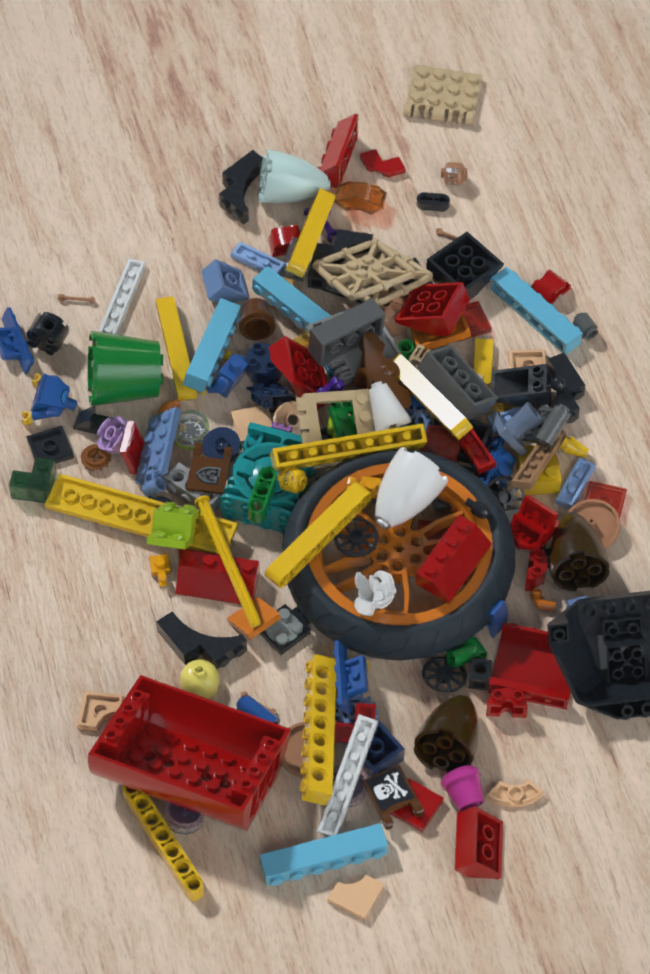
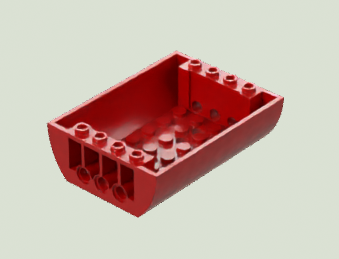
[88,675,291,831]

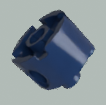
[246,342,283,386]

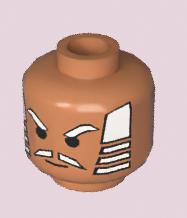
[441,162,467,185]

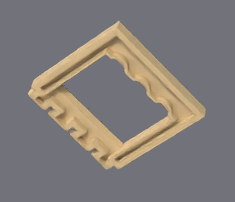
[296,389,375,470]

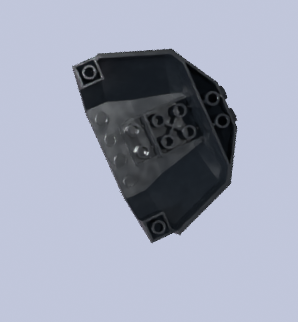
[547,591,650,720]

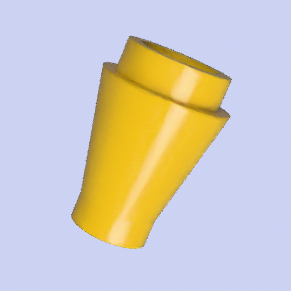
[560,435,589,459]

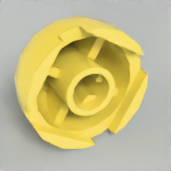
[180,659,220,699]

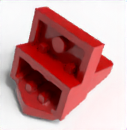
[510,495,560,551]

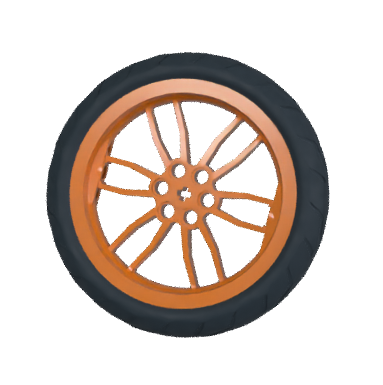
[282,449,516,661]

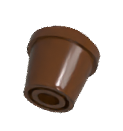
[239,298,276,341]

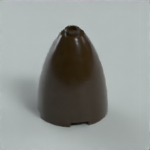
[550,512,610,592]
[413,695,479,773]

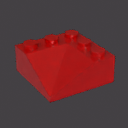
[395,282,470,336]
[269,336,328,410]

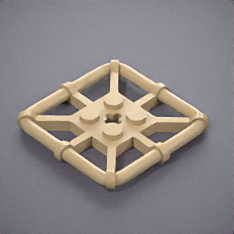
[313,238,417,301]
[329,245,433,306]

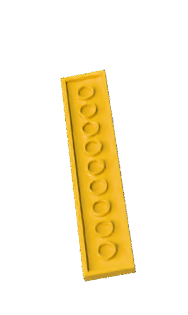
[44,473,238,555]

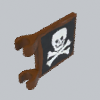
[362,765,424,830]

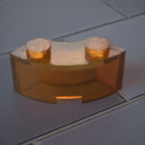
[334,181,387,215]

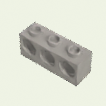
[164,462,222,513]

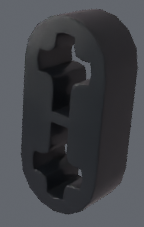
[416,192,450,212]

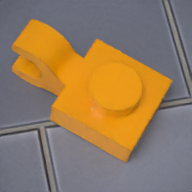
[347,476,382,499]
[149,554,171,587]

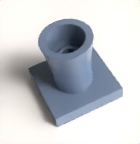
[490,402,544,457]

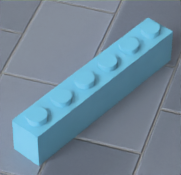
[252,266,331,335]
[490,267,582,354]
[183,298,242,393]
[260,823,388,886]

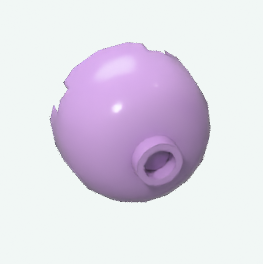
[96,415,128,454]

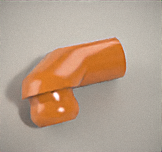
[157,398,180,414]
[530,589,556,612]

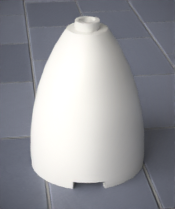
[375,447,448,528]

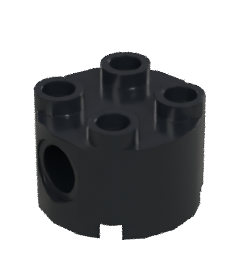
[27,312,69,356]

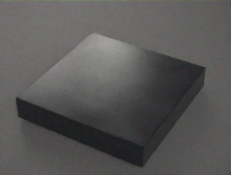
[26,426,74,469]

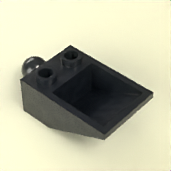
[491,364,566,409]

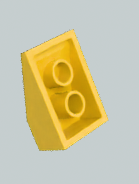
[516,445,561,495]

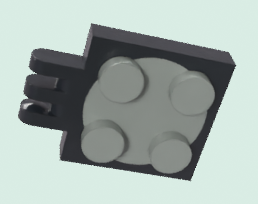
[260,604,311,655]

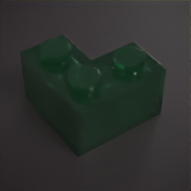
[9,457,56,503]

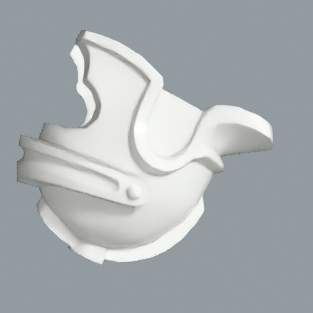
[354,570,396,617]

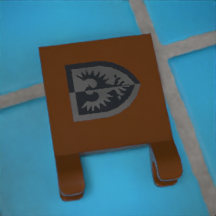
[186,443,233,495]

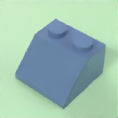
[201,259,249,303]

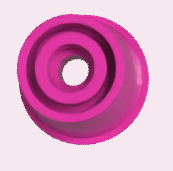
[440,765,485,812]

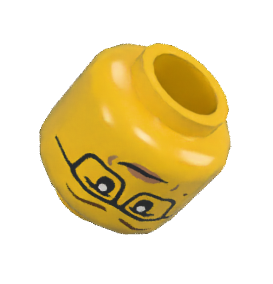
[277,467,308,494]

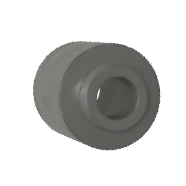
[573,313,599,340]

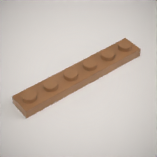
[512,429,566,490]

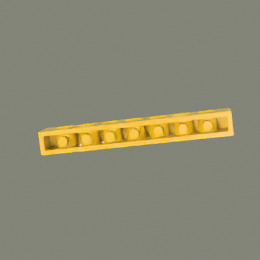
[270,424,427,472]
[299,654,336,805]

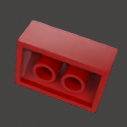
[454,806,503,879]

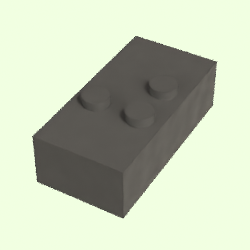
[308,298,385,367]
[417,345,498,420]

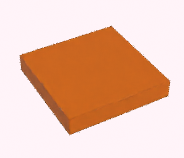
[227,597,281,640]

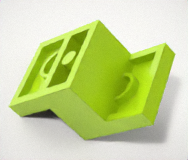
[147,502,201,549]

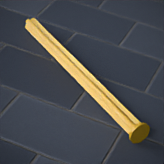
[195,495,261,628]

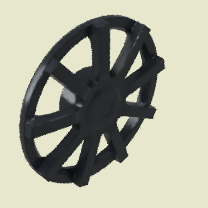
[488,476,525,511]
[334,518,379,558]
[422,656,467,693]

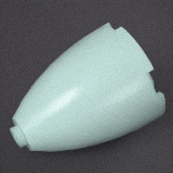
[258,149,331,204]

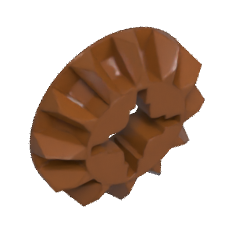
[81,444,111,472]

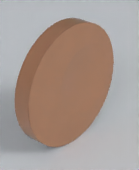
[567,499,621,550]
[282,722,337,778]

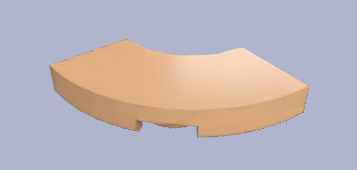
[486,779,544,807]

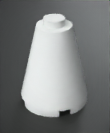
[369,381,412,431]

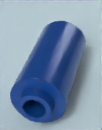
[236,695,280,724]

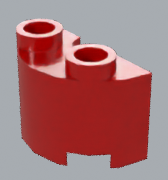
[268,225,301,257]
[531,269,571,304]
[525,549,548,591]
[486,688,528,718]

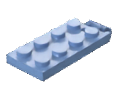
[135,407,181,497]

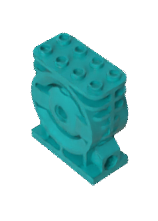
[220,422,318,535]

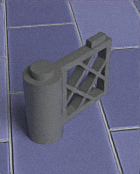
[521,404,571,448]

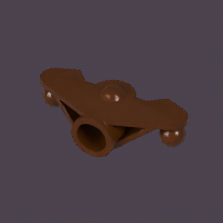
[355,332,411,410]

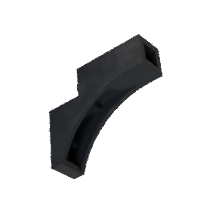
[219,150,263,224]
[307,229,373,290]
[546,352,586,424]
[156,611,247,669]

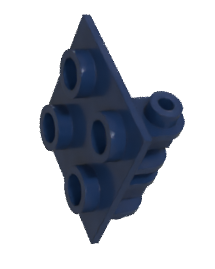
[246,382,295,410]

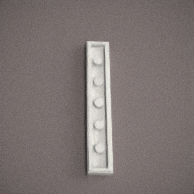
[99,259,146,335]
[317,714,378,837]

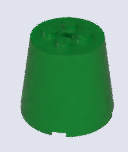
[87,331,163,406]

